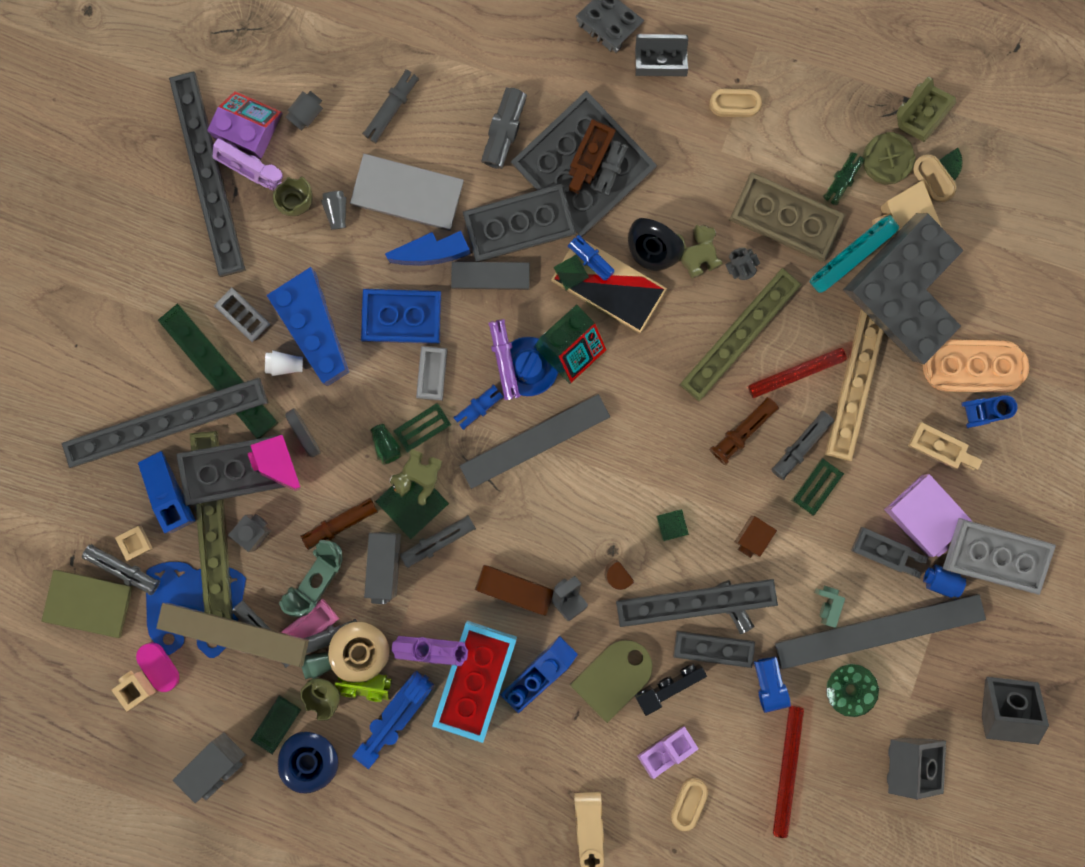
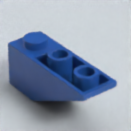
[138,451,196,534]
[500,636,578,714]

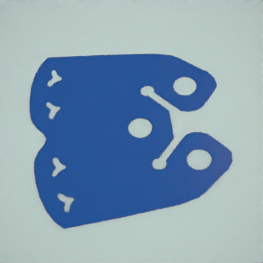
[146,562,246,658]

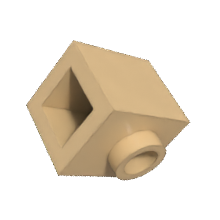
[112,670,158,712]

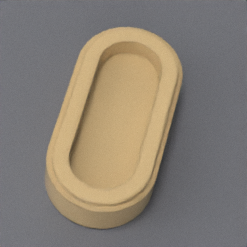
[709,89,762,117]
[913,155,957,202]
[671,778,708,831]

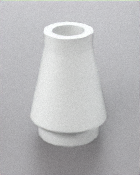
[265,350,303,376]

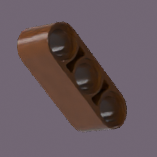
[475,565,554,616]

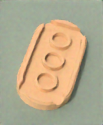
[923,339,1029,393]

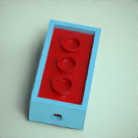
[432,621,517,743]

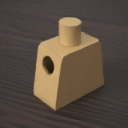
[872,181,942,238]

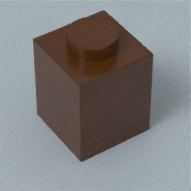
[734,516,777,558]

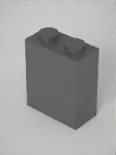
[364,532,401,604]

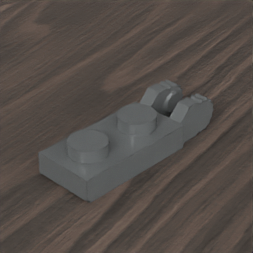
[851,527,928,579]

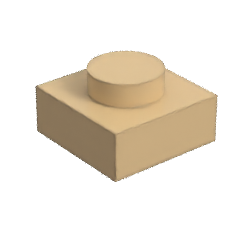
[115,526,153,561]

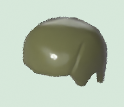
[273,176,313,216]
[301,678,340,721]

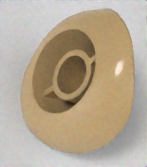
[328,622,390,683]

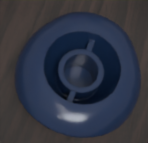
[277,732,339,794]

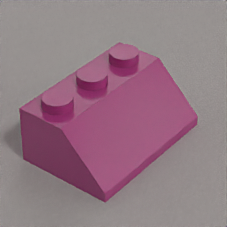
[247,435,300,491]

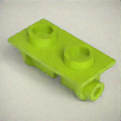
[335,674,392,702]

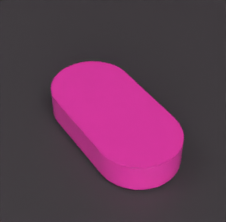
[136,642,180,692]

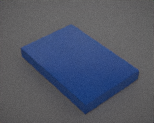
[361,289,441,344]

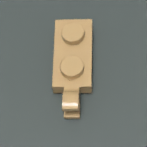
[908,422,983,470]

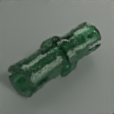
[823,152,865,205]

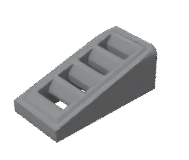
[214,287,270,342]

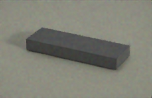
[451,262,530,290]
[673,631,755,668]

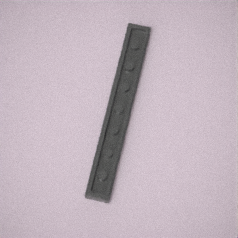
[169,71,246,277]
[61,378,268,468]
[774,594,986,669]

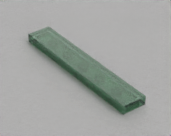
[158,303,279,439]

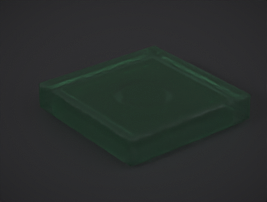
[375,482,450,539]

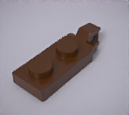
[569,119,616,194]

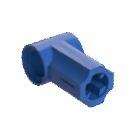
[754,657,791,713]

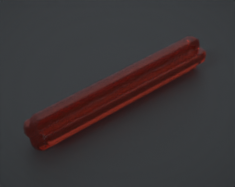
[748,348,847,398]

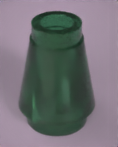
[370,424,402,465]

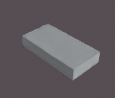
[416,346,448,401]

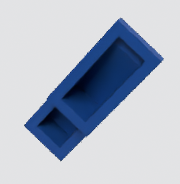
[385,231,471,266]

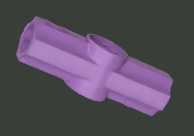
[391,636,468,666]

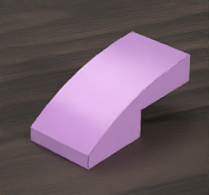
[637,726,699,779]

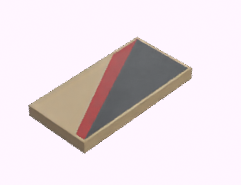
[551,240,667,334]

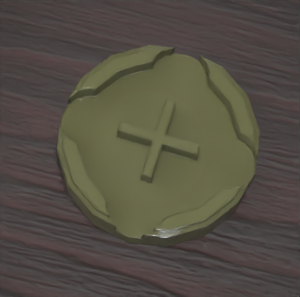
[862,132,916,185]

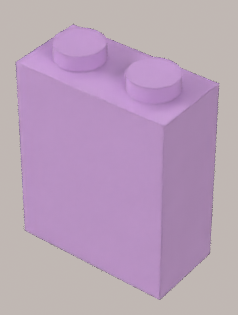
[884,474,972,557]

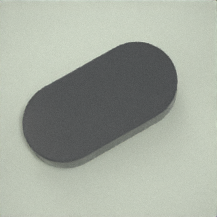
[285,408,321,458]

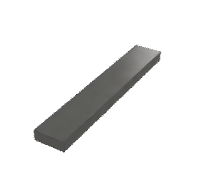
[459,394,610,489]
[616,579,778,627]

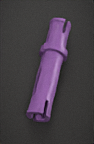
[488,319,520,400]

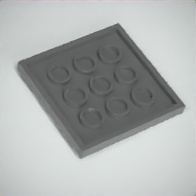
[511,90,657,237]

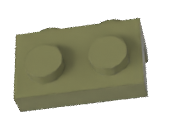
[897,76,956,142]

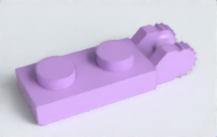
[212,138,283,191]

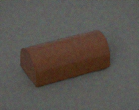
[604,559,634,590]

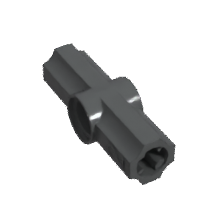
[481,87,527,169]

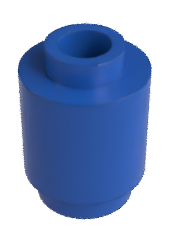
[923,564,966,598]

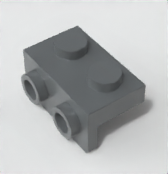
[635,34,688,77]

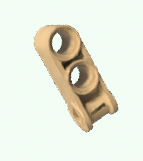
[574,792,604,867]

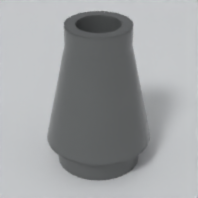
[321,191,347,230]

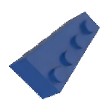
[266,267,349,386]

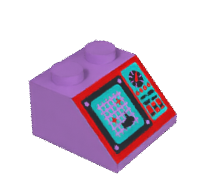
[207,91,283,159]

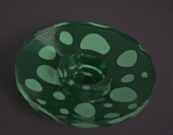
[826,664,879,717]

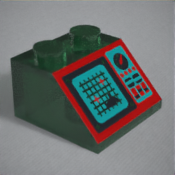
[534,304,607,384]

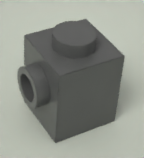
[228,514,271,552]

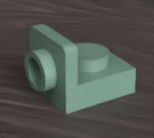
[814,585,845,628]

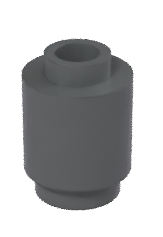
[286,91,323,131]

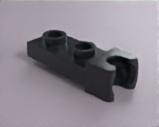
[635,663,707,716]

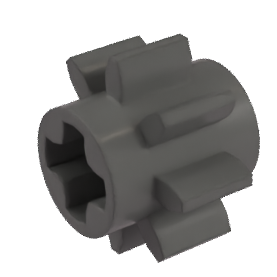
[725,248,760,280]

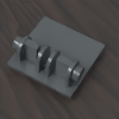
[576,0,644,53]

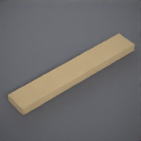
[824,309,884,462]

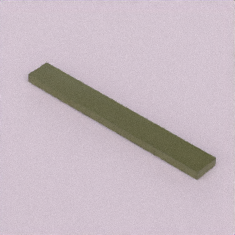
[190,431,234,643]

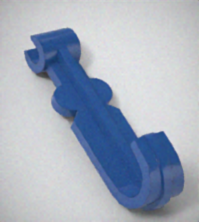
[352,671,435,770]

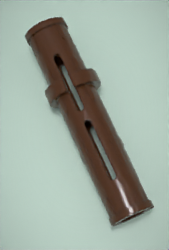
[300,498,378,550]

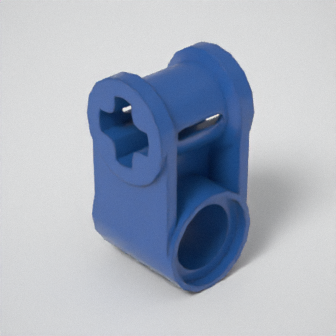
[961,395,1017,428]

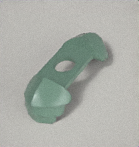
[279,540,343,617]

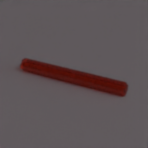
[773,706,804,838]

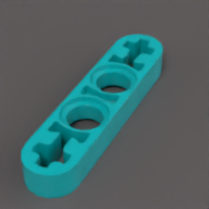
[810,215,899,293]

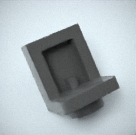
[552,576,588,621]

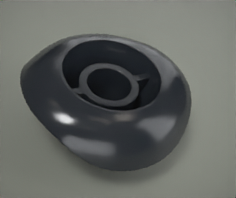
[628,218,684,271]

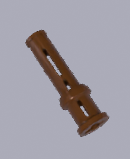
[709,397,779,465]

